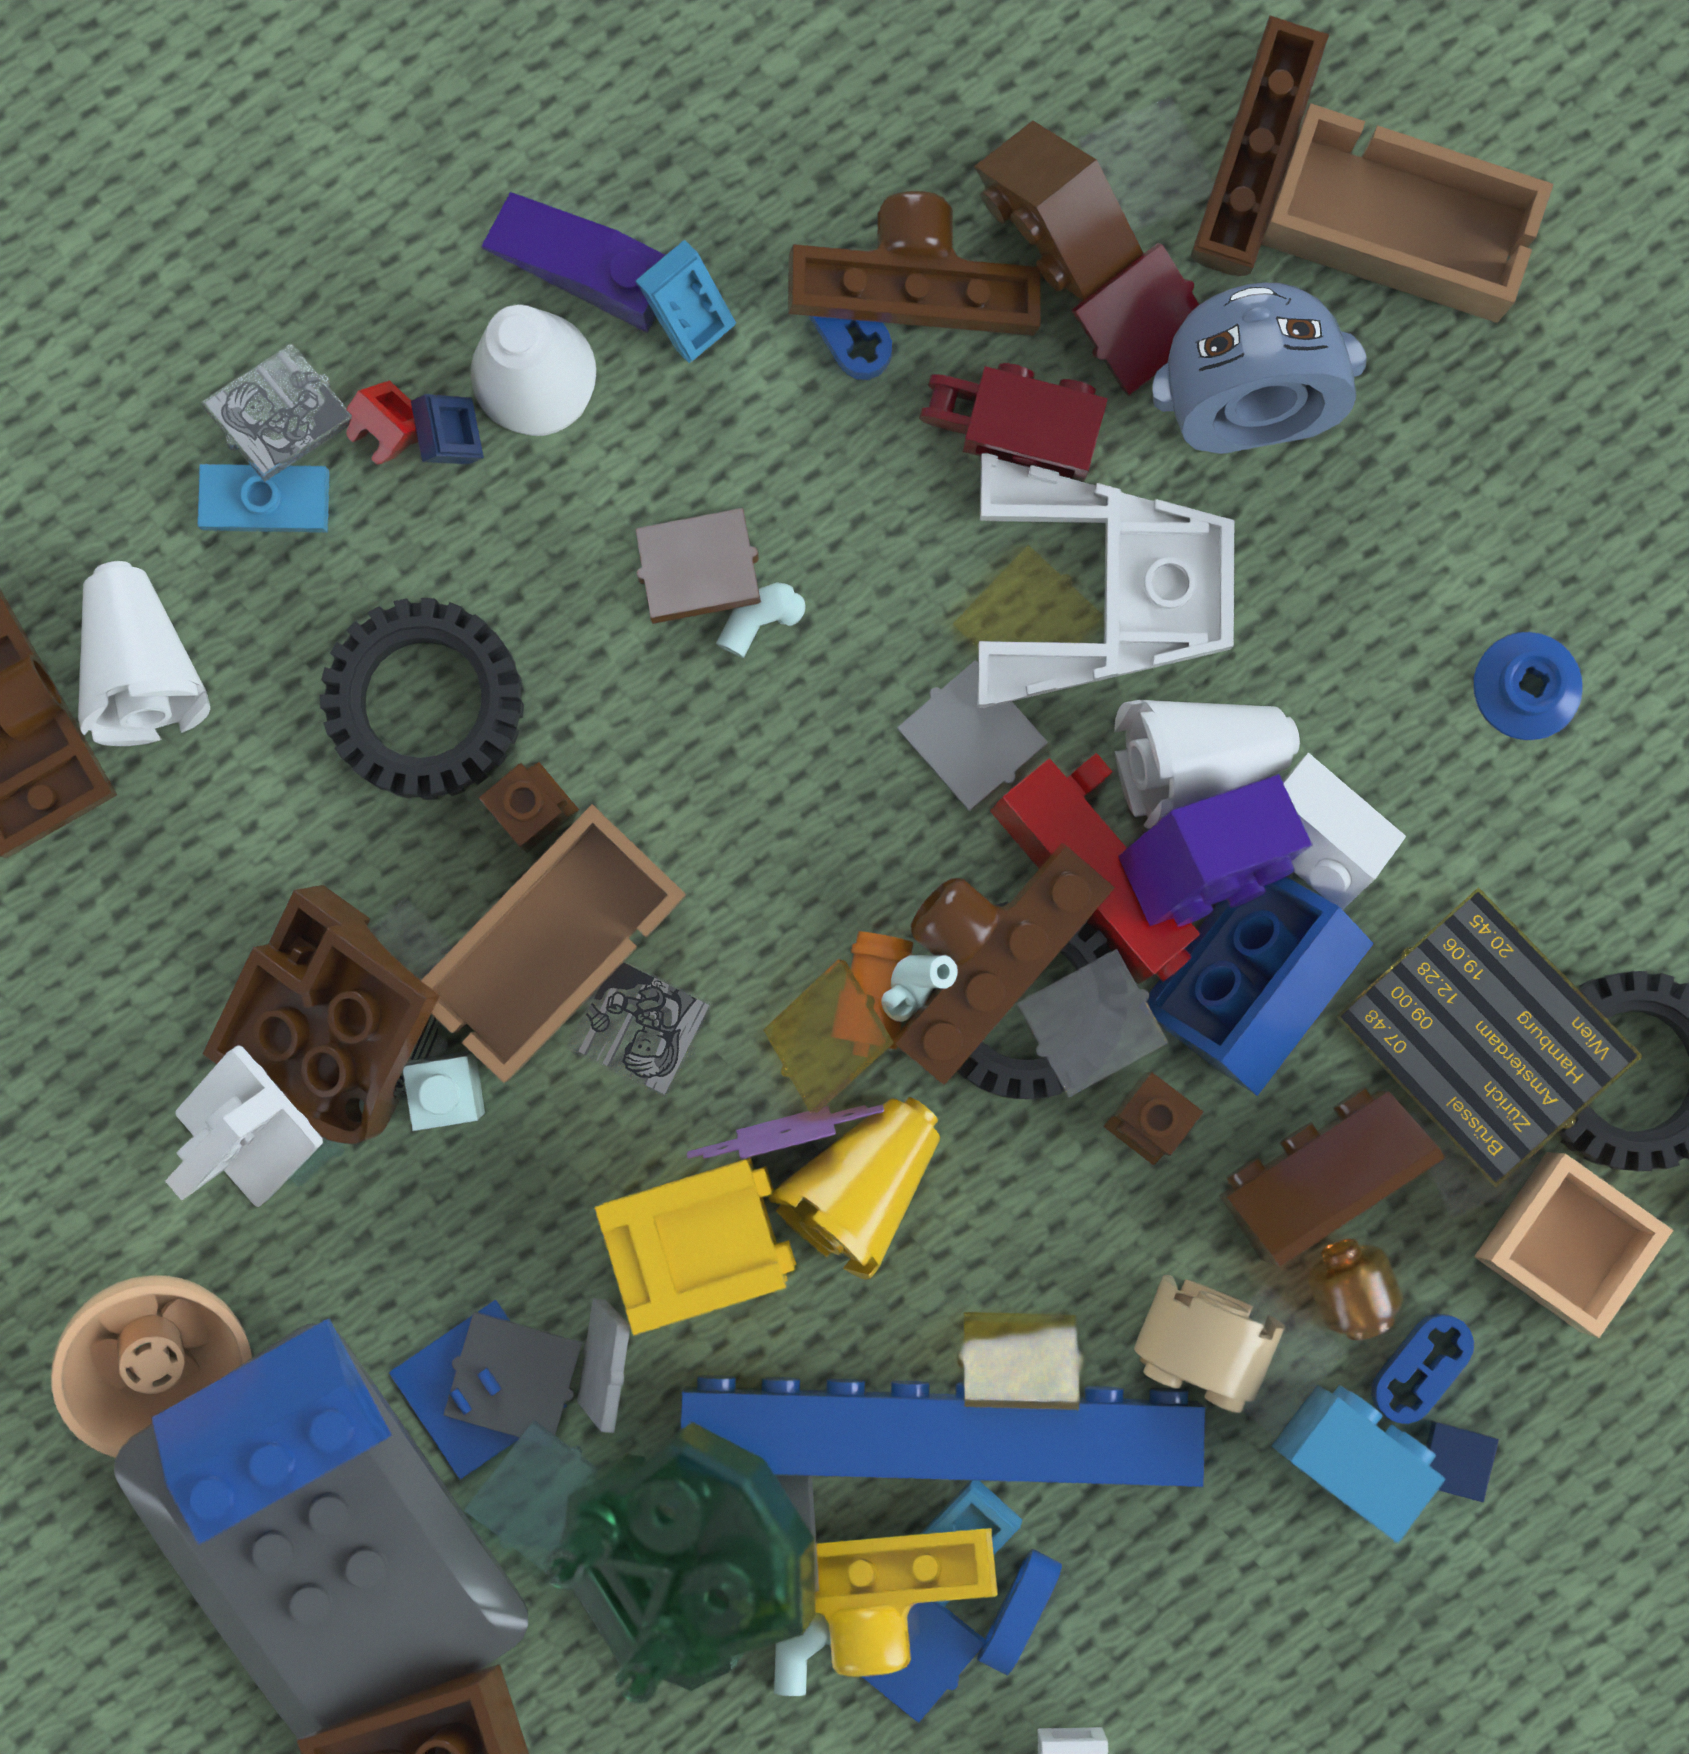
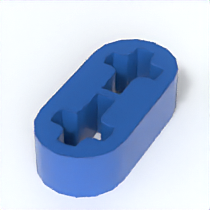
[809,316,892,380]
[1371,1313,1474,1424]
[977,1549,1062,1675]

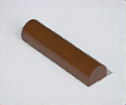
[1191,16,1329,276]

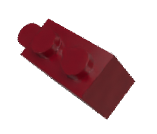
[919,363,1108,482]

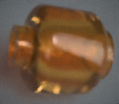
[1308,1238,1403,1340]

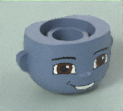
[1153,282,1367,454]

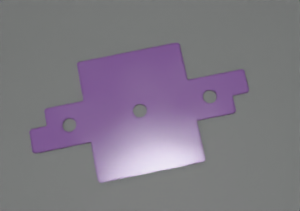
[687,1105,884,1159]

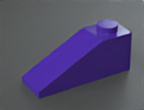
[481,192,665,333]

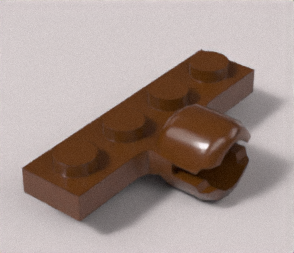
[788,191,1040,336]
[892,843,1115,1085]

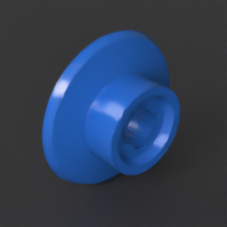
[1474,632,1583,740]

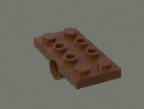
[0,589,117,859]

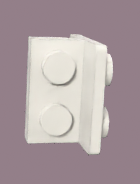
[165,1045,323,1207]

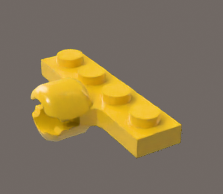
[736,1528,998,1677]

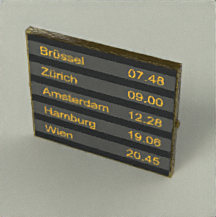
[1336,887,1643,1188]

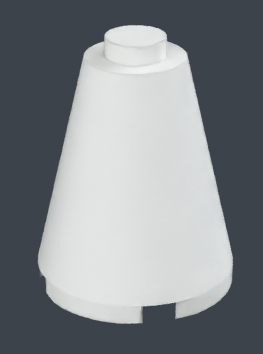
[471,305,597,436]
[78,561,210,746]
[1114,700,1300,829]

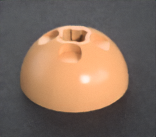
[51,1275,252,1458]

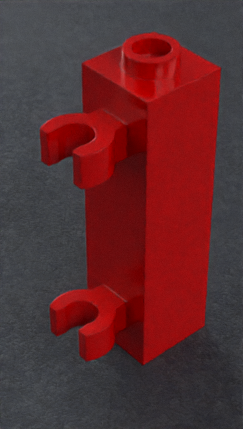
[990,753,1200,985]

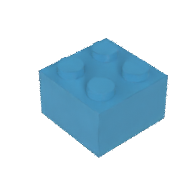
[1271,1385,1445,1543]

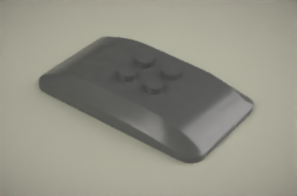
[115,1324,528,1739]

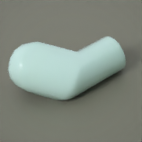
[716,582,805,658]
[881,955,957,1022]
[774,1611,831,1696]

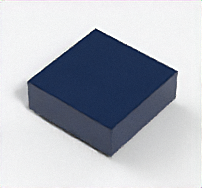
[411,394,484,464]
[1426,1420,1499,1503]

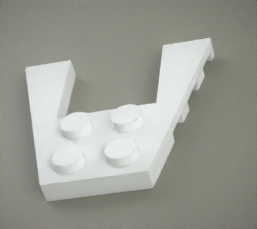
[977,453,1234,708]

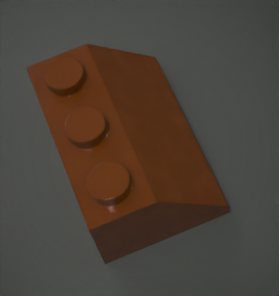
[1219,1087,1445,1267]

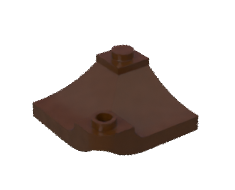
[203,885,440,1144]

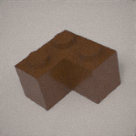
[974,120,1144,301]

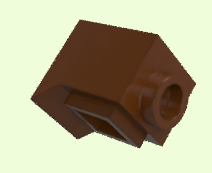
[479,762,579,853]
[1103,1072,1204,1165]

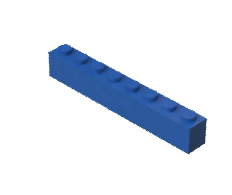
[680,1375,1205,1487]

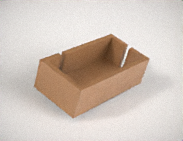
[1261,104,1554,323]
[421,805,686,1083]

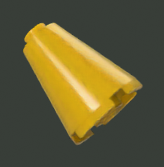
[769,1097,940,1280]

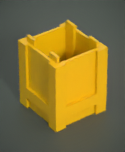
[594,1157,797,1335]

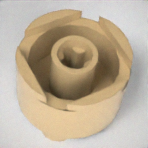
[1134,1275,1285,1413]

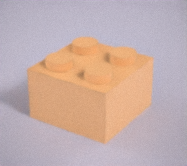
[1474,1152,1674,1338]

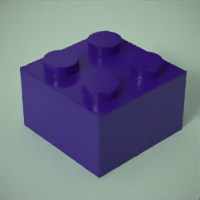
[1118,774,1313,927]

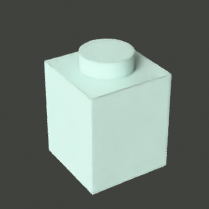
[403,1051,485,1131]

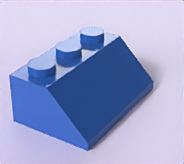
[1138,877,1374,1096]
[152,1319,392,1545]

